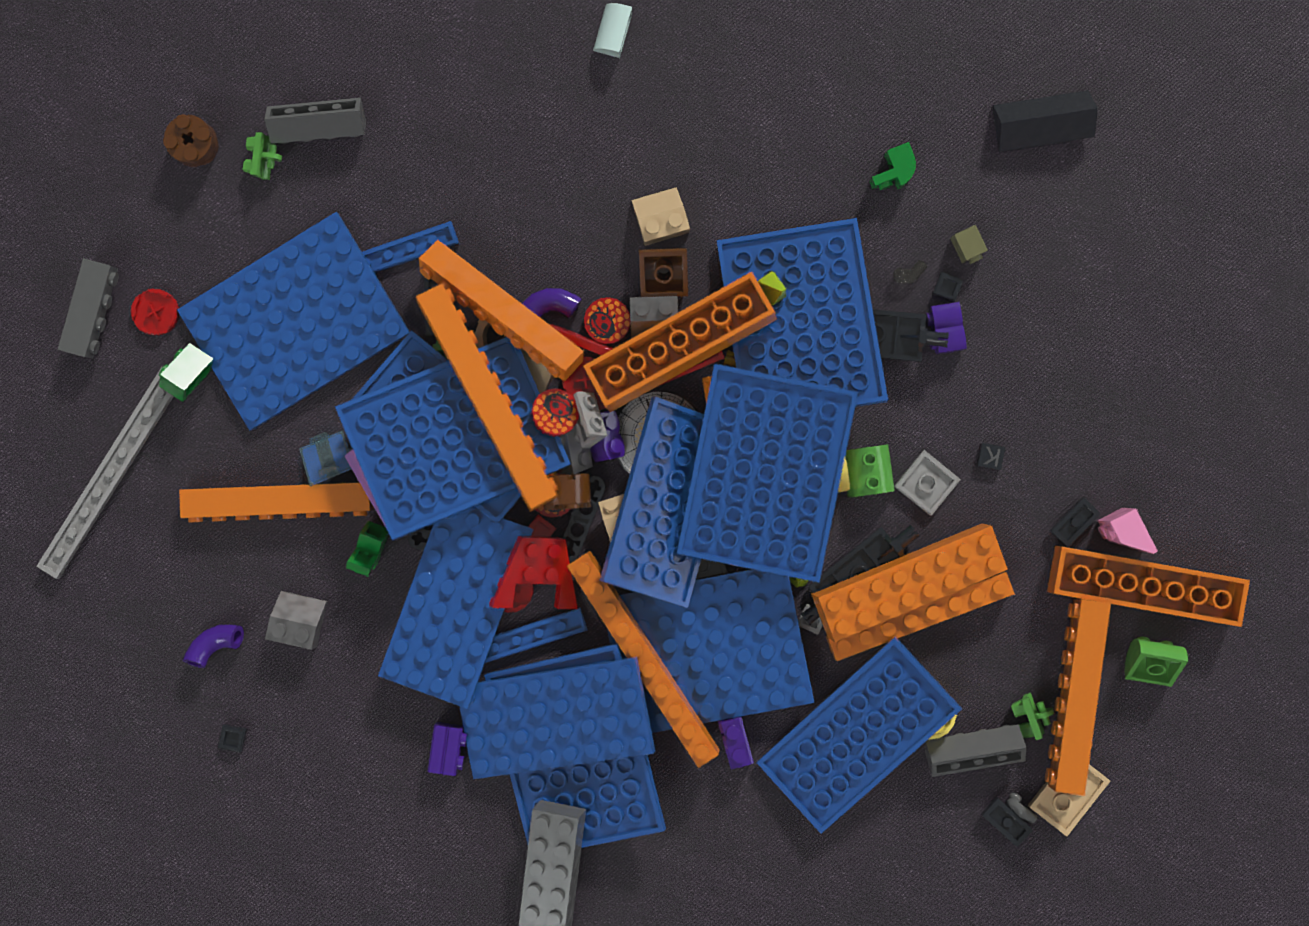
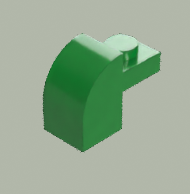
[869,142,916,191]
[346,521,389,576]

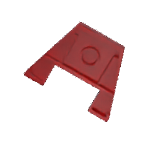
[489,536,577,609]

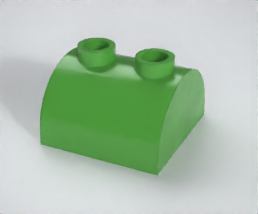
[845,445,895,497]
[1125,637,1188,687]

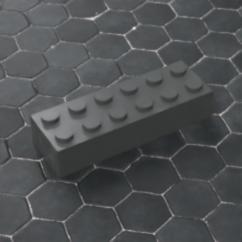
[519,800,586,926]

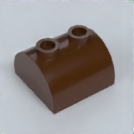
[639,248,688,297]

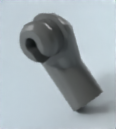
[1006,793,1037,824]

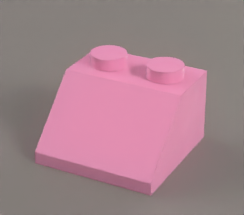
[1097,508,1158,554]

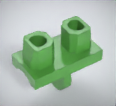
[243,132,282,180]
[1011,693,1054,740]

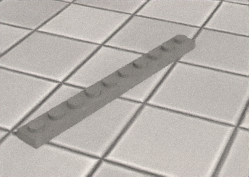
[36,367,174,579]

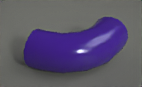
[521,288,582,318]
[183,625,244,668]

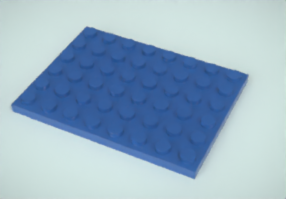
[177,212,410,430]
[717,218,888,407]
[335,337,571,541]
[677,364,858,582]
[607,569,814,733]
[484,643,666,848]

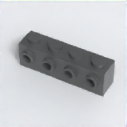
[264,98,366,144]
[58,258,119,359]
[925,724,1026,777]

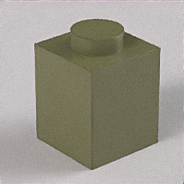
[950,225,988,264]

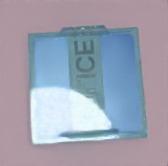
[299,431,352,486]

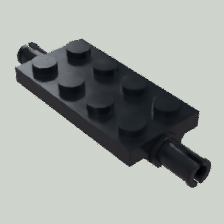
[873,309,949,362]
[801,525,920,625]

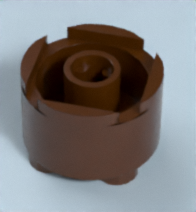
[163,114,219,167]
[544,474,591,510]

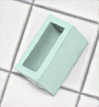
[593,3,632,58]

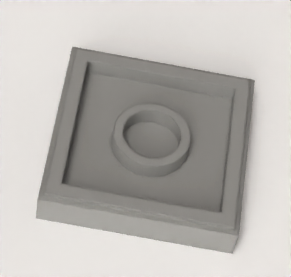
[894,450,961,516]

